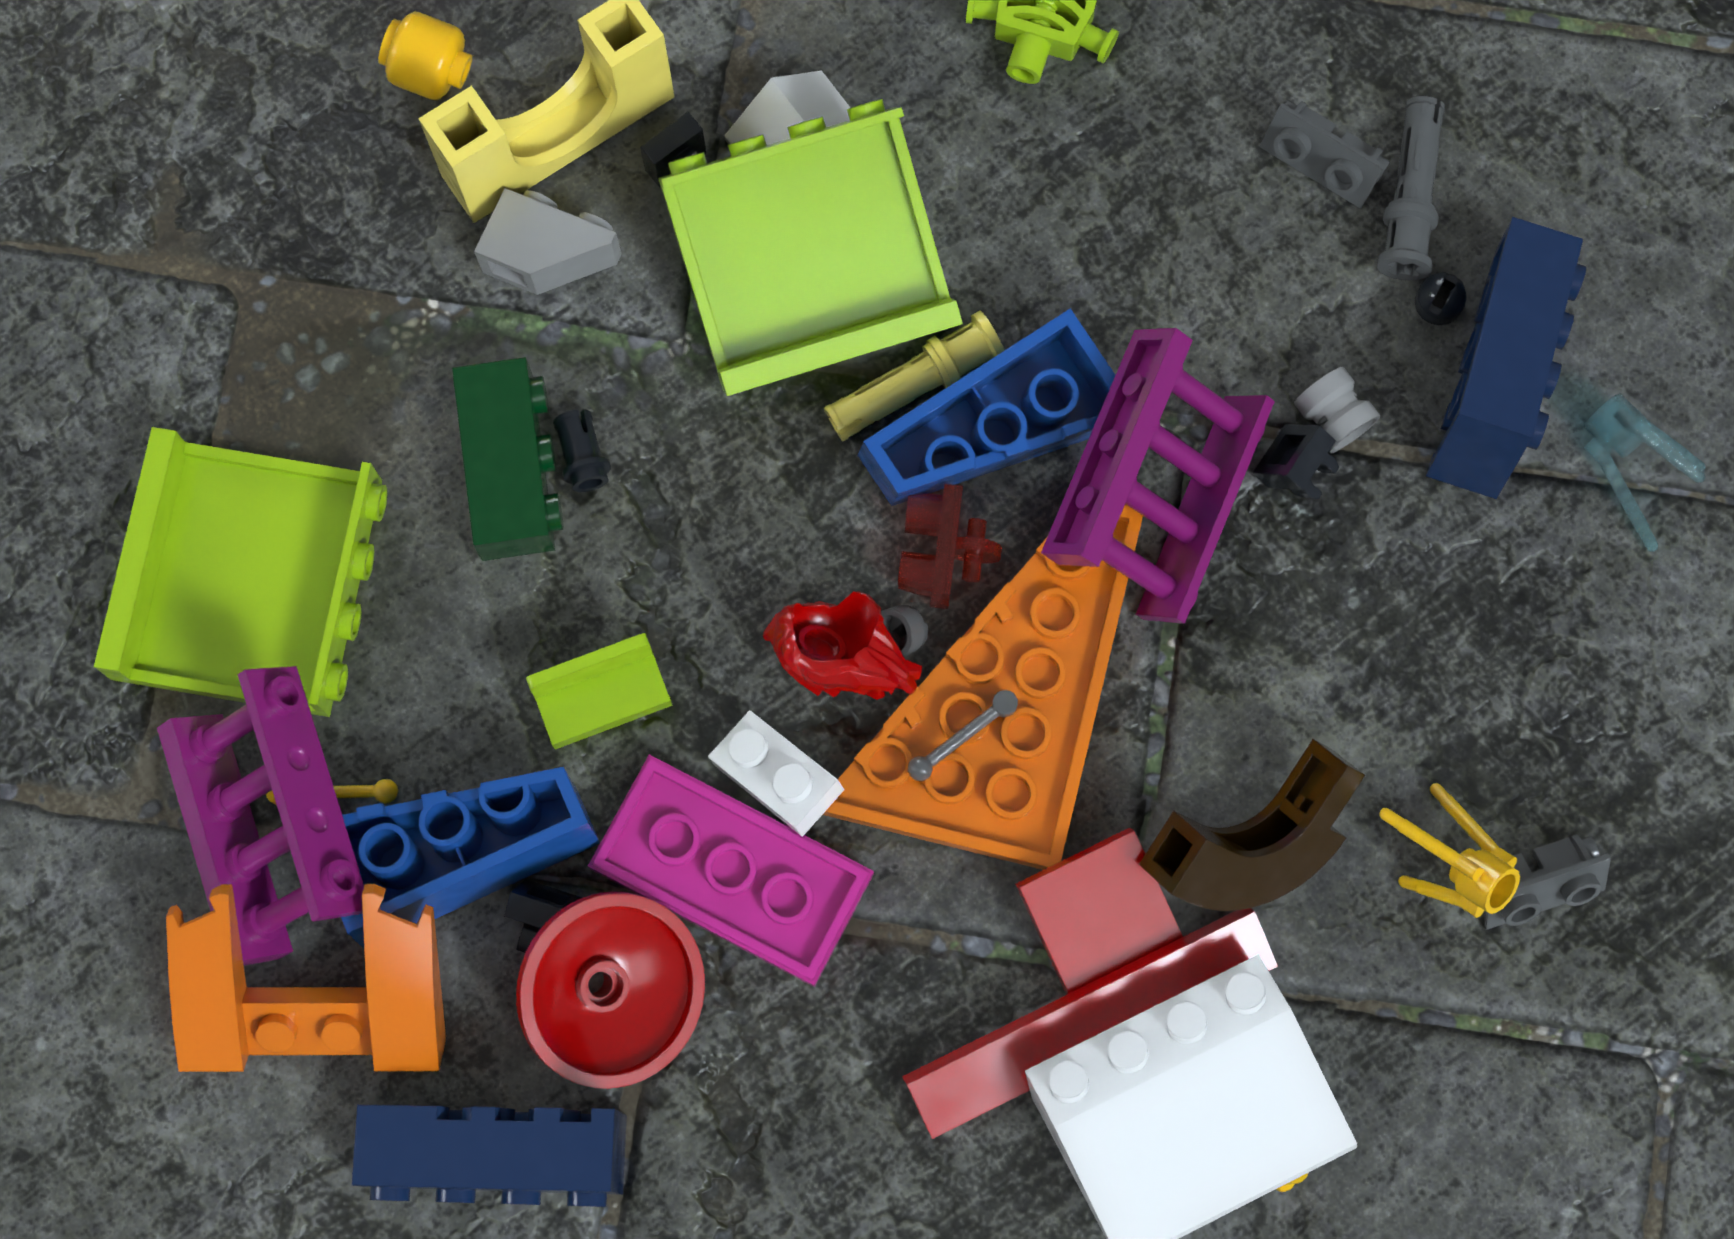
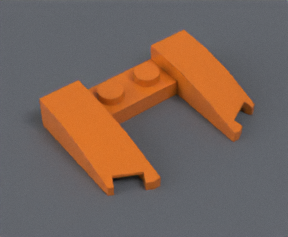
[166,884,446,1072]

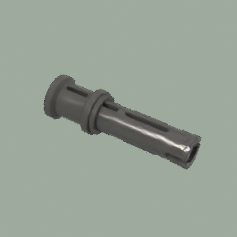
[1377,96,1445,280]

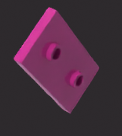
[588,755,874,987]

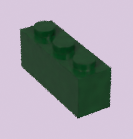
[452,357,564,561]

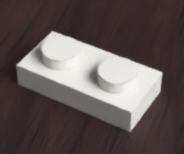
[708,710,845,837]

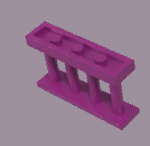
[1041,328,1275,624]
[157,666,364,965]

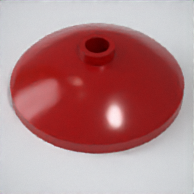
[516,892,705,1089]

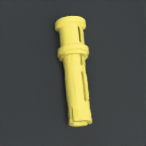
[824,311,1005,441]

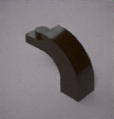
[1139,739,1365,911]

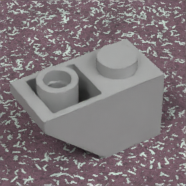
[474,188,622,295]

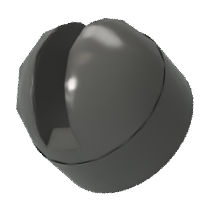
[881,605,928,656]

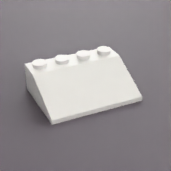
[1025,954,1357,1239]

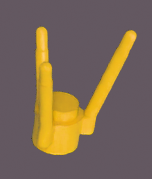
[1379,783,1520,918]

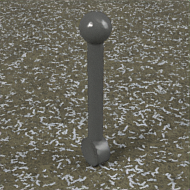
[908,690,1018,781]

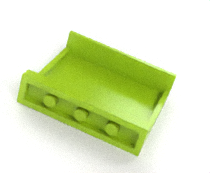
[658,99,963,396]
[94,427,387,717]

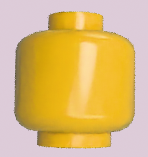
[378,11,472,101]

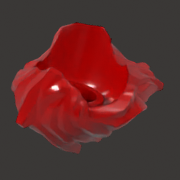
[763,591,922,700]

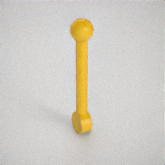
[266,779,398,806]

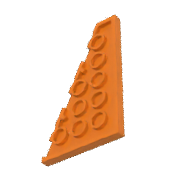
[822,505,1143,870]

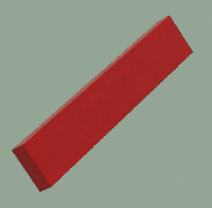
[902,908,1278,1139]

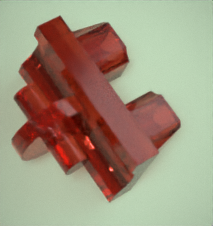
[898,484,1002,609]

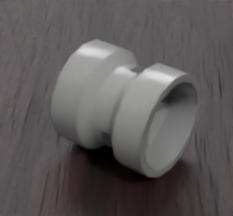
[1294,367,1380,453]

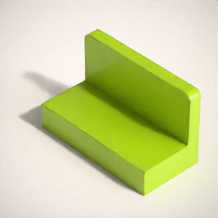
[526,633,673,750]

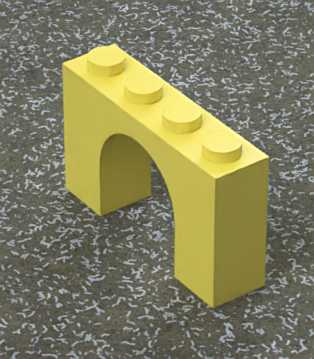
[418,0,675,223]

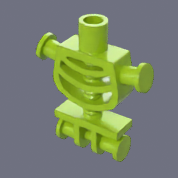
[966,0,1119,84]

